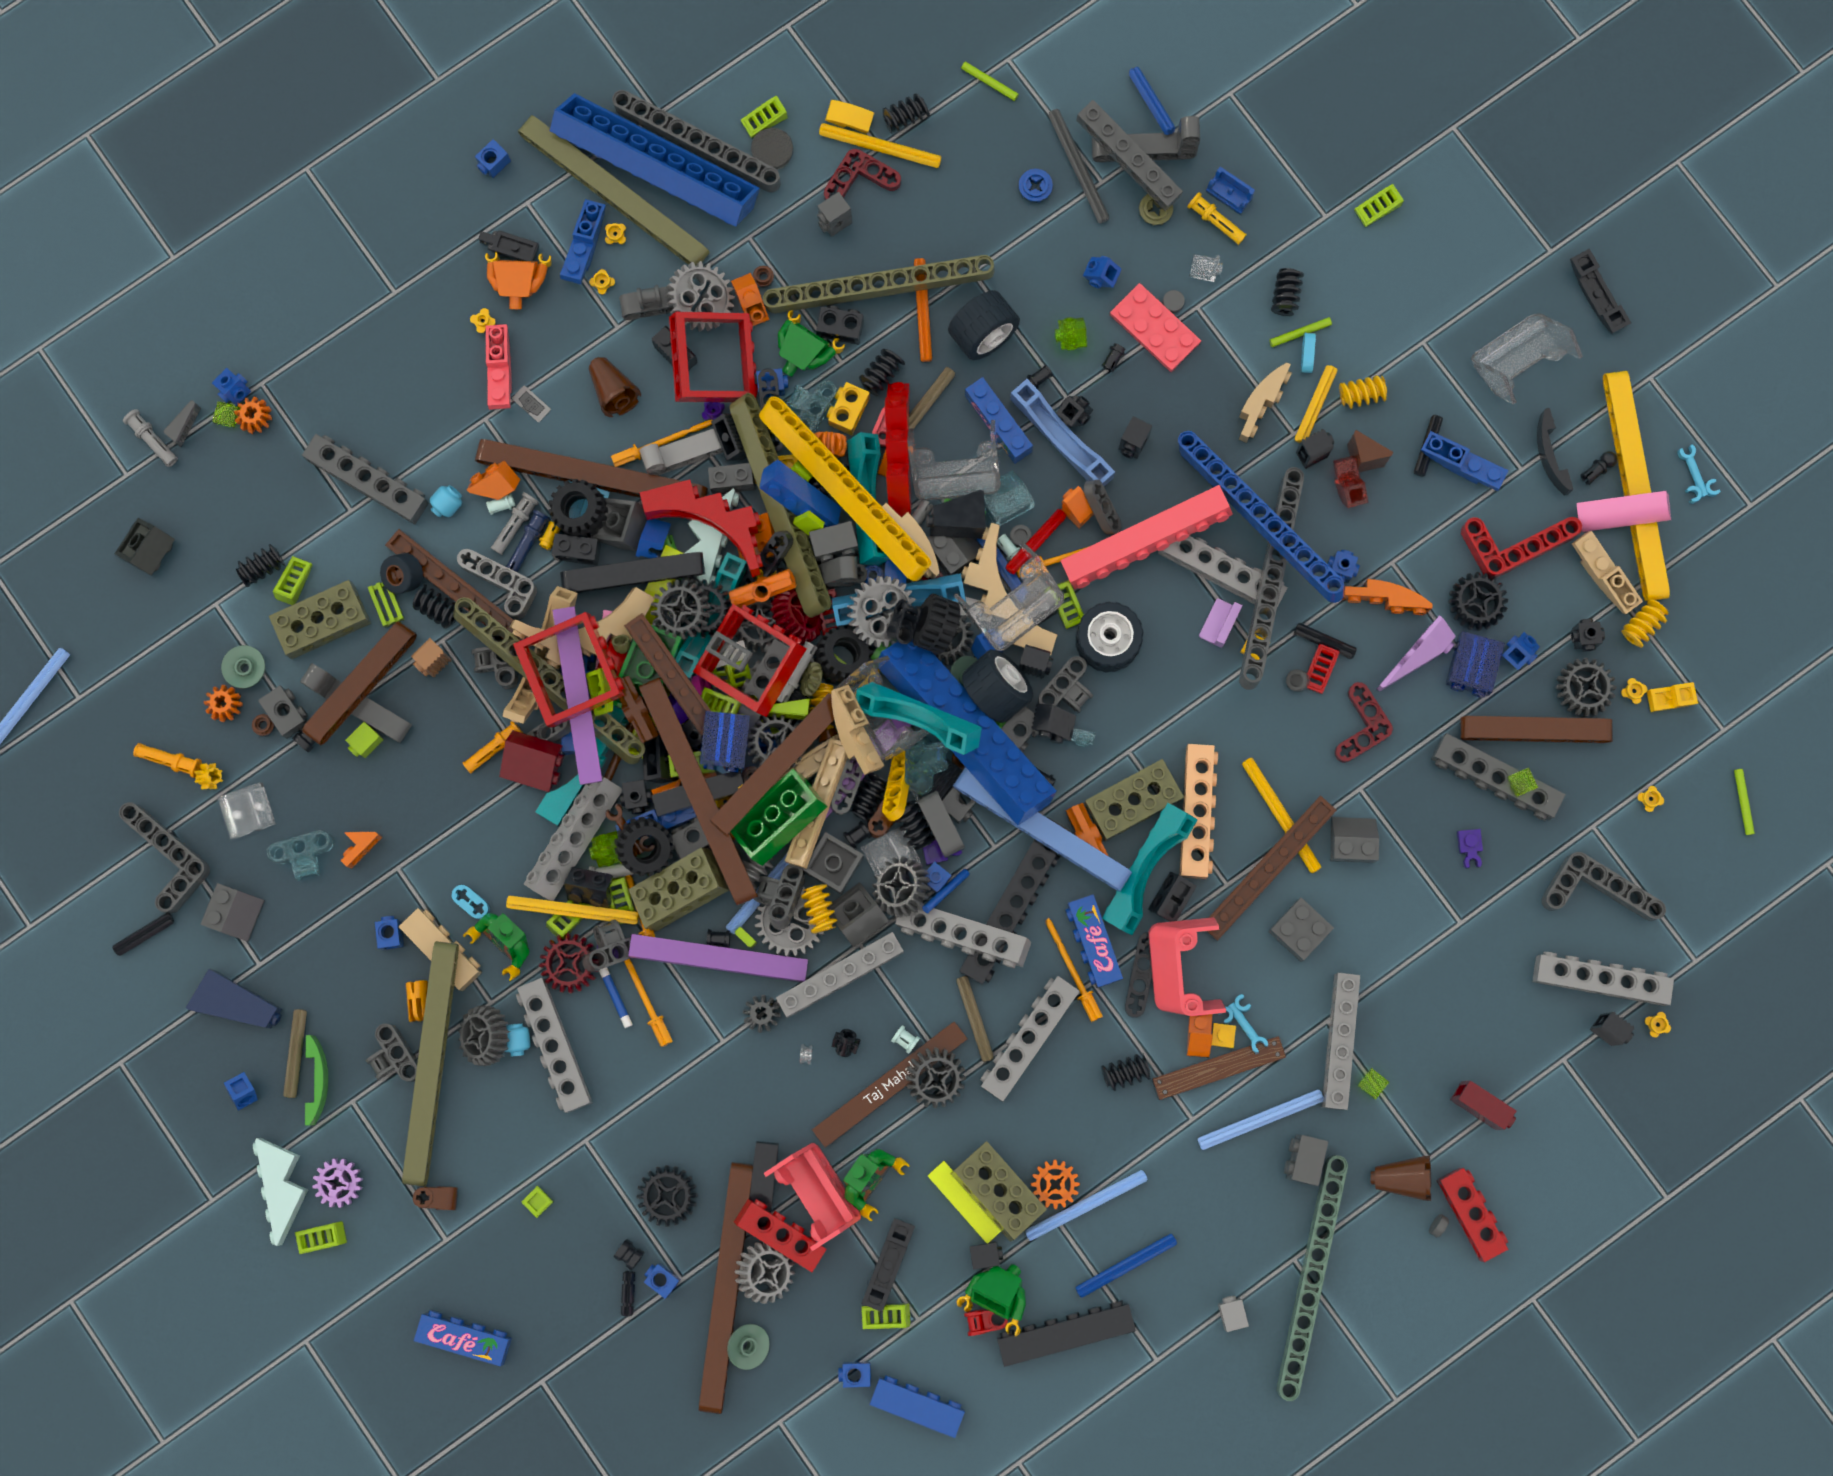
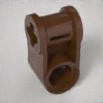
[868,800,896,839]
[413,1186,458,1210]

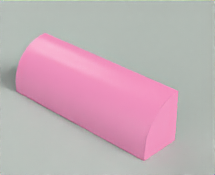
[1577,491,1671,532]

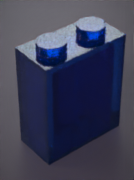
[1445,631,1505,698]
[699,711,750,773]

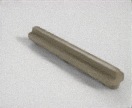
[909,367,955,434]
[956,976,994,1062]
[283,1009,307,1098]

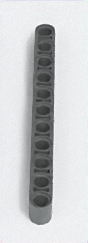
[1239,467,1304,690]

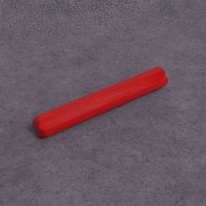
[1005,509,1066,575]

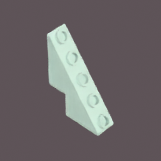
[685,488,740,586]
[253,1138,308,1246]

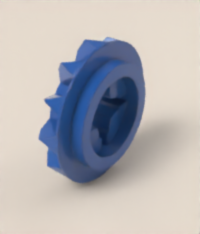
[1019,169,1053,202]

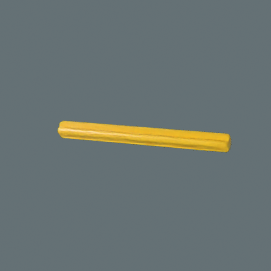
[819,123,941,168]
[1242,758,1321,873]
[506,896,639,925]

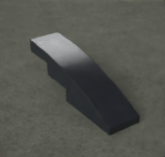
[651,770,744,817]
[746,1141,779,1236]

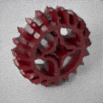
[770,588,823,644]
[539,933,599,994]

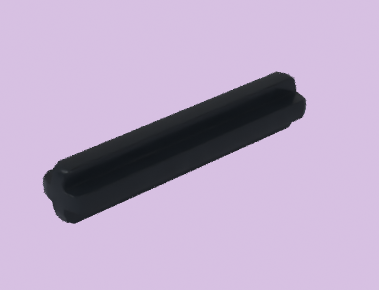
[1414,415,1443,477]
[1294,623,1357,659]
[112,913,174,956]

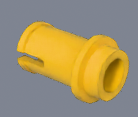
[539,521,561,550]

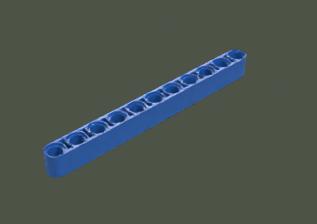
[1178,431,1344,603]

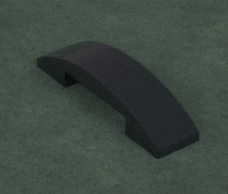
[1570,248,1631,334]
[1537,408,1573,496]
[861,1218,915,1312]

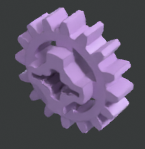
[312,1159,363,1208]

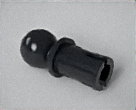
[1580,451,1618,485]

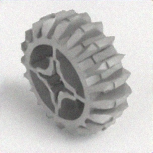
[734,1242,795,1304]

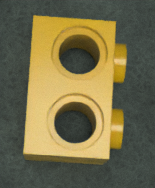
[826,382,870,436]

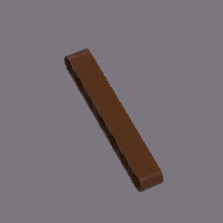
[302,621,417,746]
[1460,716,1613,743]

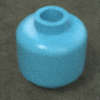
[430,485,462,517]
[504,1023,531,1057]

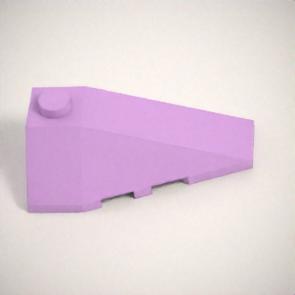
[1377,615,1456,691]

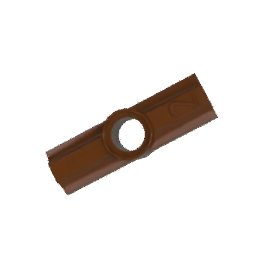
[619,676,659,743]

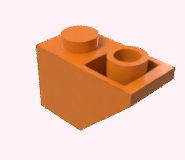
[731,273,770,326]
[467,460,521,500]
[1061,486,1094,529]

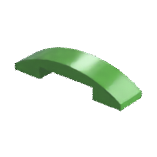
[305,1035,328,1126]

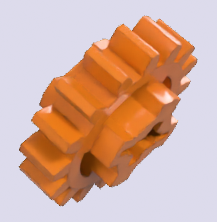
[1031,1160,1080,1209]

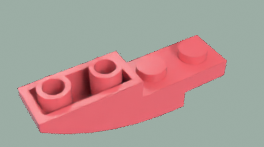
[486,324,512,410]

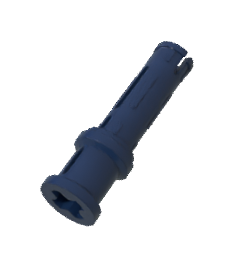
[506,509,551,573]

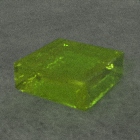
[212,401,240,428]
[1507,768,1538,797]
[1357,1068,1389,1100]

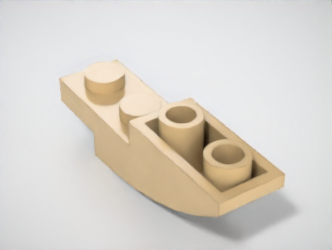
[1239,363,1292,443]
[882,503,939,579]
[1572,531,1643,614]
[831,685,884,775]

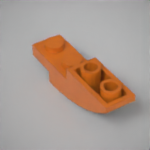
[1343,579,1433,615]

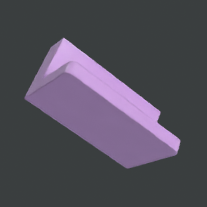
[1199,599,1243,648]

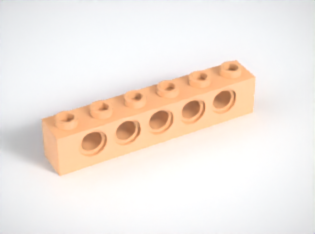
[1180,744,1218,879]

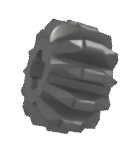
[743,995,781,1033]

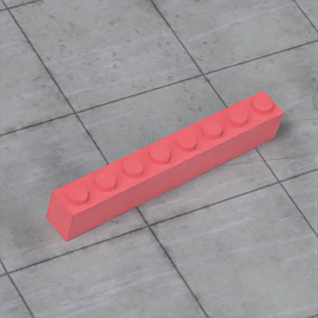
[1060,485,1233,590]

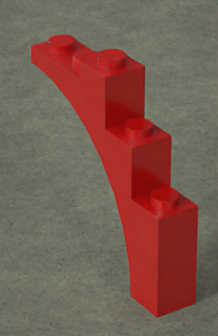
[885,382,912,518]
[639,480,763,577]

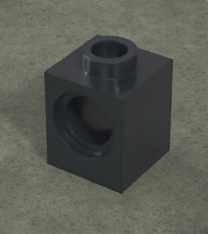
[969,1242,1004,1270]

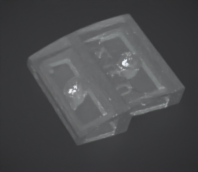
[218,783,276,839]
[861,827,923,876]

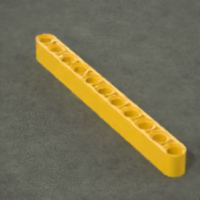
[1603,371,1670,601]
[759,396,931,581]

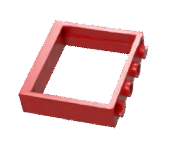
[669,312,758,402]
[693,604,807,717]
[513,612,625,728]

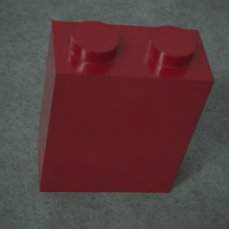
[499,730,564,792]
[1450,1081,1516,1130]

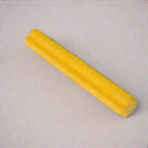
[1295,365,1338,443]

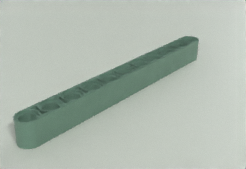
[1277,1155,1348,1401]

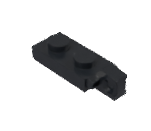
[478,230,539,261]

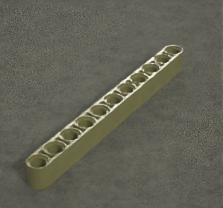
[518,115,710,266]
[763,255,995,313]
[730,393,831,618]
[453,597,645,764]
[402,941,459,1187]

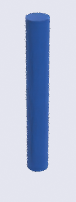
[922,869,970,913]

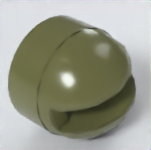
[612,635,631,654]

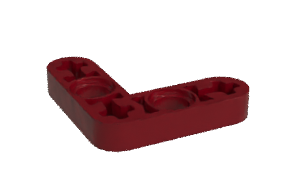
[824,149,901,200]
[1335,682,1393,763]

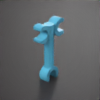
[1678,444,1721,504]
[1218,994,1268,1054]

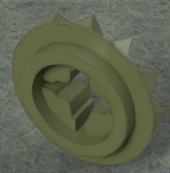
[1139,194,1173,226]
[800,662,822,697]

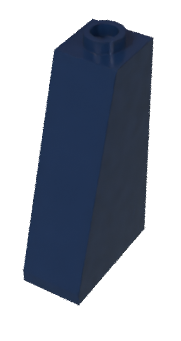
[186,969,282,1028]

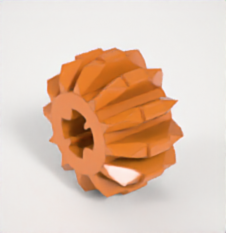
[234,397,272,434]
[814,431,847,458]
[204,685,243,722]

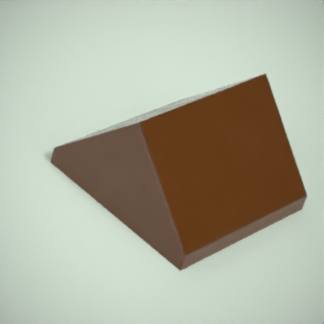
[1347,430,1393,473]

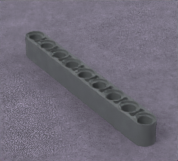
[612,90,781,193]

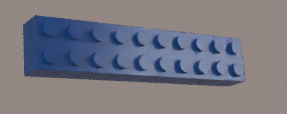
[550,93,760,227]
[876,640,1057,825]

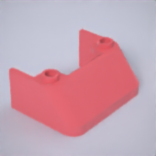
[1149,917,1226,1016]
[764,1143,861,1251]

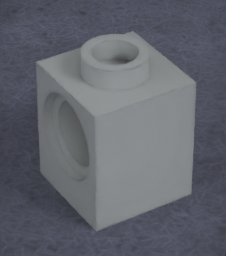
[1218,1295,1249,1332]

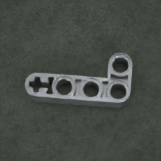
[639,429,723,476]
[457,549,537,620]

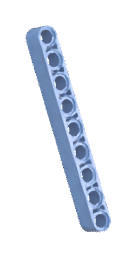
[953,767,1132,891]

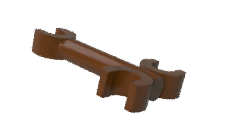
[605,804,655,857]

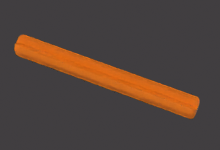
[914,258,932,362]

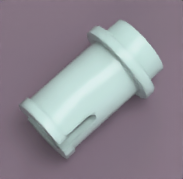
[486,494,516,515]
[997,534,1020,560]

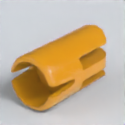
[406,980,428,1022]

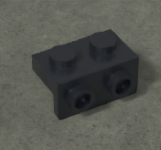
[564,867,613,908]

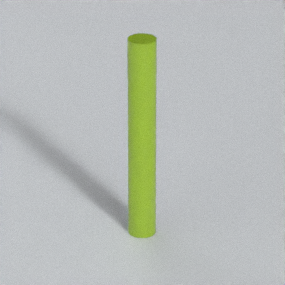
[961,61,1019,101]
[1269,317,1332,347]
[1734,769,1755,835]

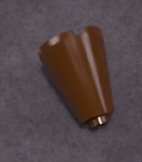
[589,357,641,417]
[1371,1156,1431,1201]

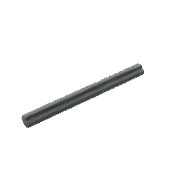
[1049,109,1109,224]

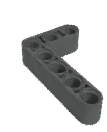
[1092,116,1200,162]
[300,663,412,744]
[119,802,210,914]
[1542,852,1666,921]

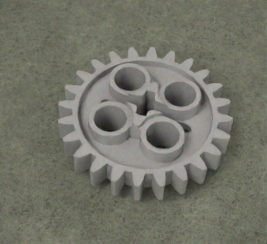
[665,261,735,332]
[847,576,916,647]
[755,887,825,957]

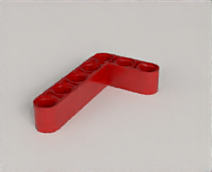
[1461,517,1582,579]

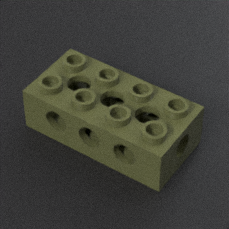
[269,580,371,659]
[1084,759,1184,842]
[628,847,729,931]
[950,1141,1047,1242]

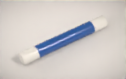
[599,967,633,1029]

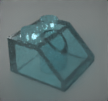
[975,470,1035,526]

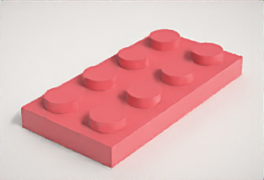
[1110,283,1201,372]

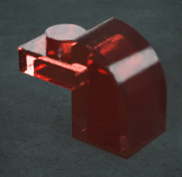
[1333,455,1369,508]

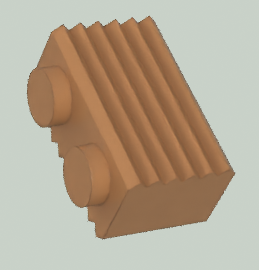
[411,638,451,677]

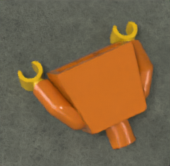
[485,252,552,309]

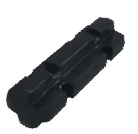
[621,1271,635,1316]

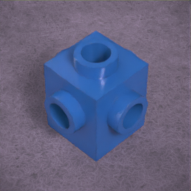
[1083,256,1122,289]
[212,368,251,406]
[1327,550,1360,583]
[1502,632,1540,670]

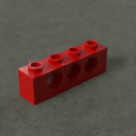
[1436,1168,1509,1262]
[734,1199,827,1272]

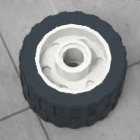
[948,290,1020,360]
[1076,602,1143,672]
[962,649,1033,723]

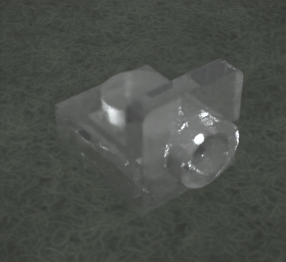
[1189,254,1223,282]

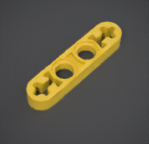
[882,751,914,821]

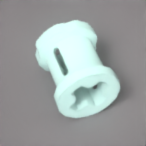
[891,1025,920,1054]

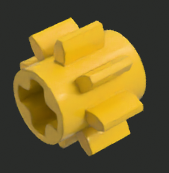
[194,763,223,790]

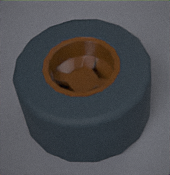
[380,553,423,594]

